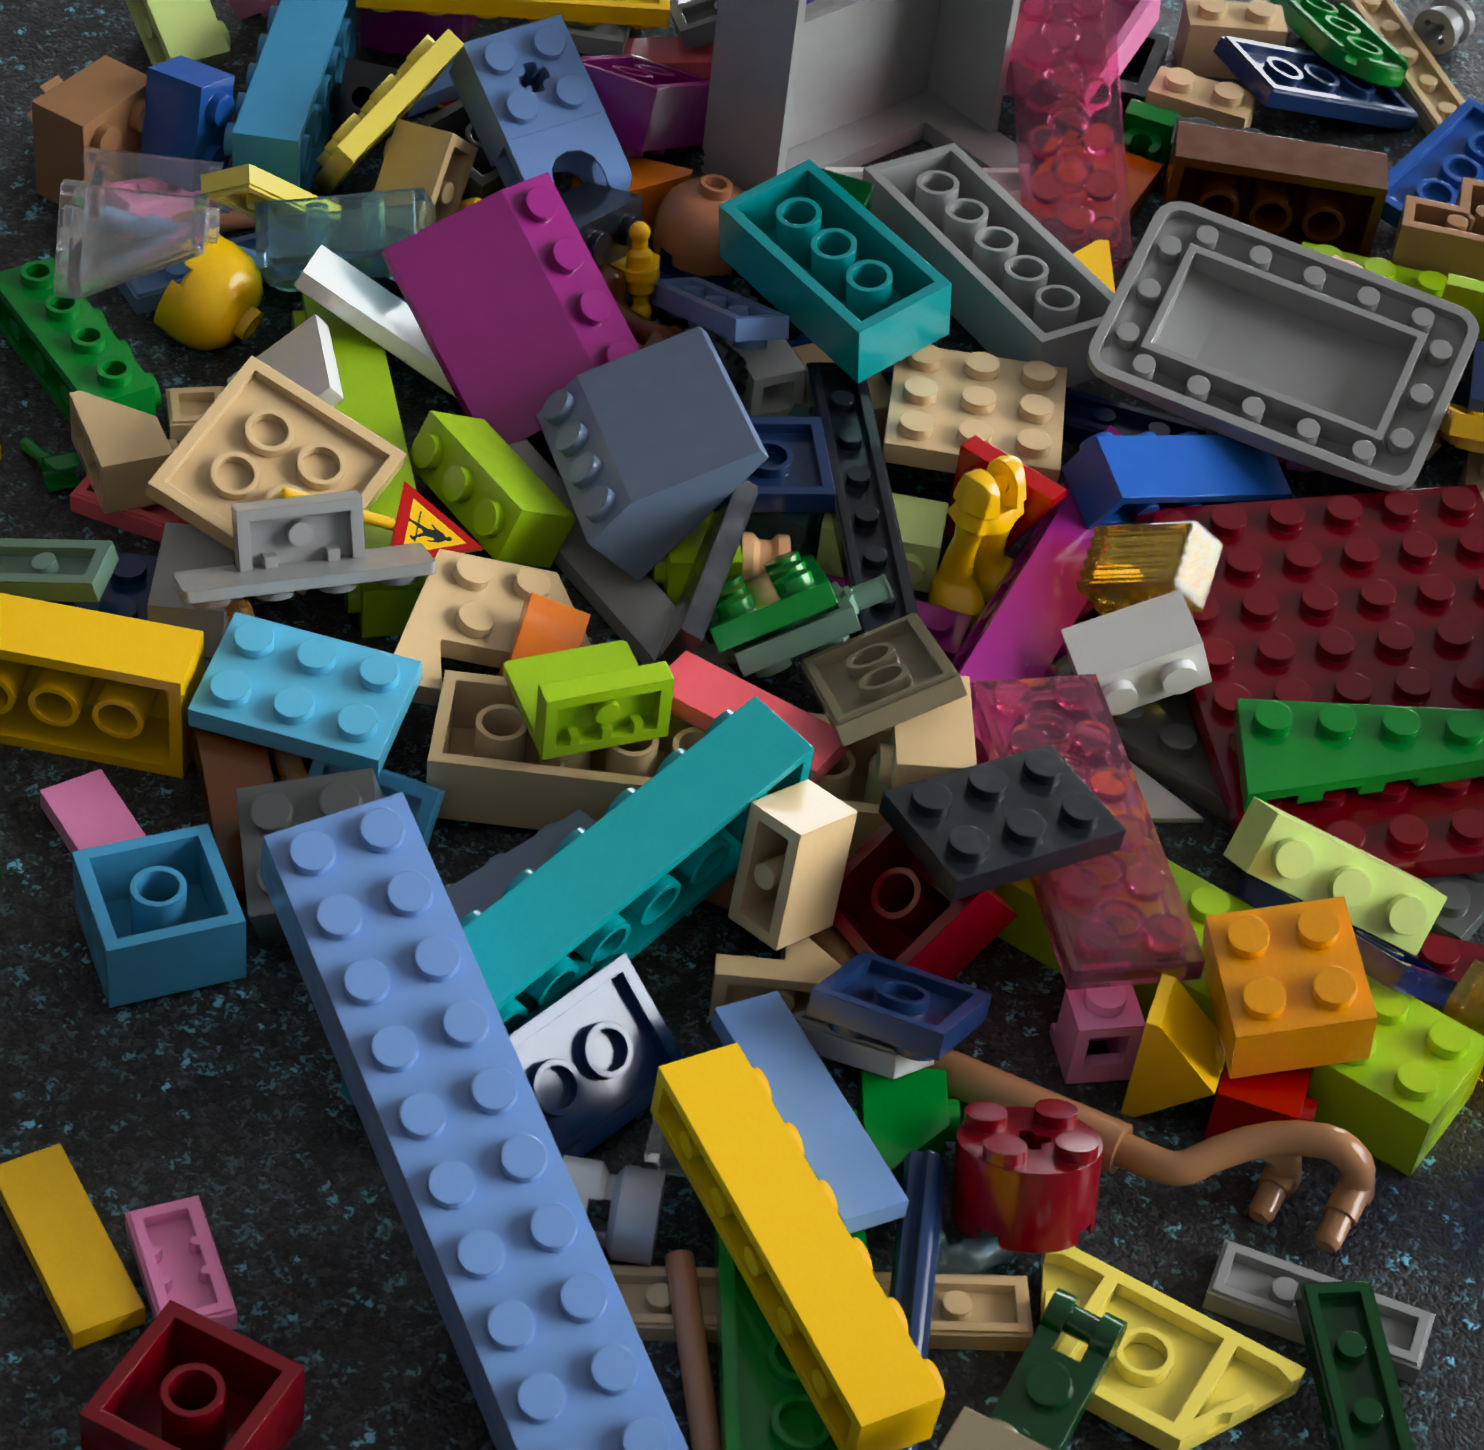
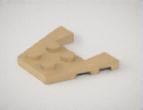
[393,548,591,706]

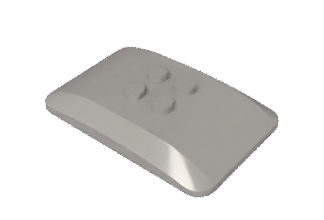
[1087,201,1480,492]

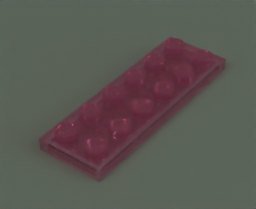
[1011,0,1132,269]
[971,674,1206,990]

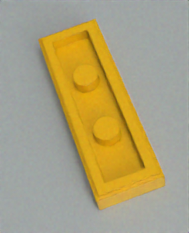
[0,1143,146,1350]

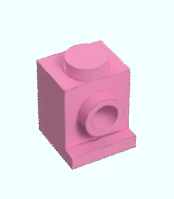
[1049,977,1146,1085]

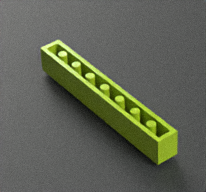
[291,292,427,638]

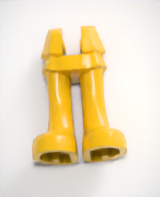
[927,455,1026,629]

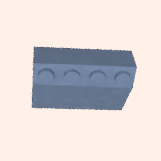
[536,326,769,581]

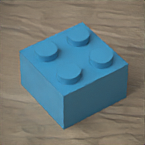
[72,823,246,1008]

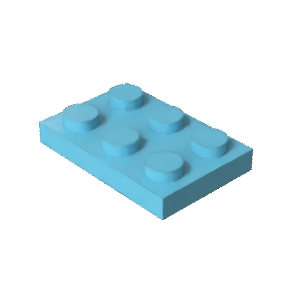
[187,612,422,777]

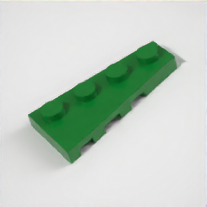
[1233,698,1484,812]

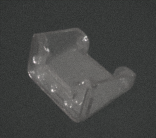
[54,147,230,299]

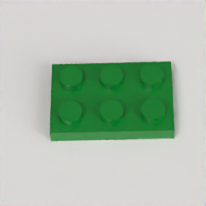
[709,551,838,653]

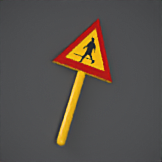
[280,481,484,559]

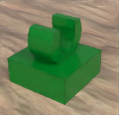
[1120,99,1180,163]

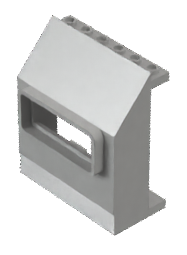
[700,0,1033,191]

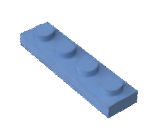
[649,277,789,350]

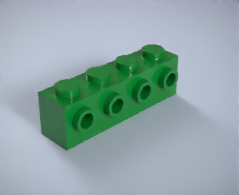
[0,257,161,424]

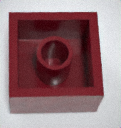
[833,822,1018,980]
[79,1299,305,1450]

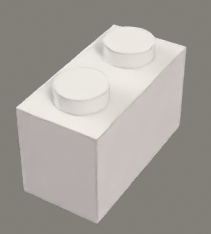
[1061,589,1212,723]

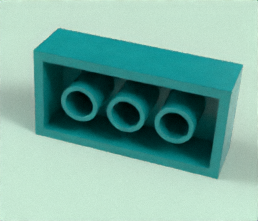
[718,159,952,383]

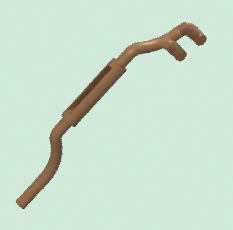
[703,877,1376,1253]

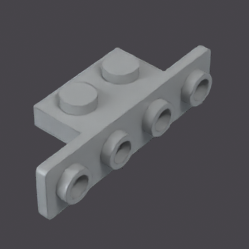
[173,490,436,609]

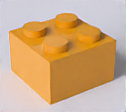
[1200,896,1378,1079]

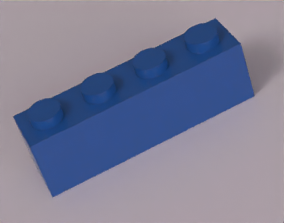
[1061,431,1292,529]

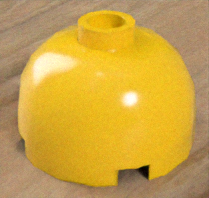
[154,234,264,351]

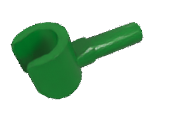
[19,437,81,492]

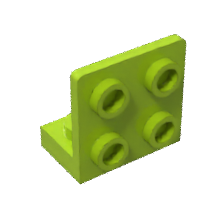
[503,640,675,760]

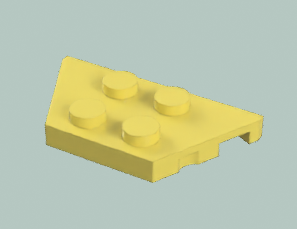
[1041,1246,1307,1450]

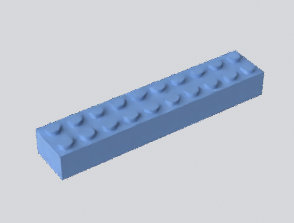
[260,792,689,1450]

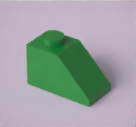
[853,1068,960,1187]

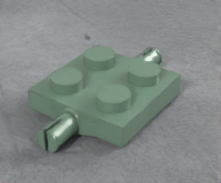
[694,573,894,678]

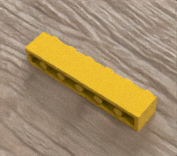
[650,1042,945,1450]

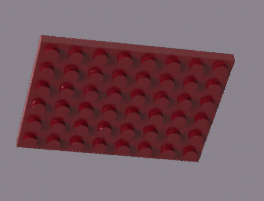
[1130,484,1484,894]

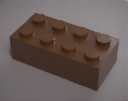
[1159,121,1388,258]

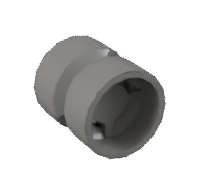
[563,1155,666,1266]

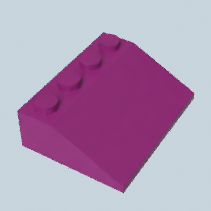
[381,172,640,445]

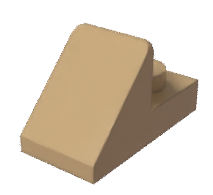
[709,937,842,1020]

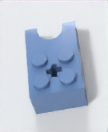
[449,14,632,192]

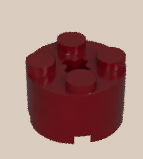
[950,1099,1103,1253]

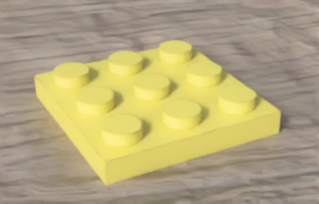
[313,29,464,195]

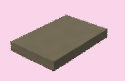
[799,613,967,747]

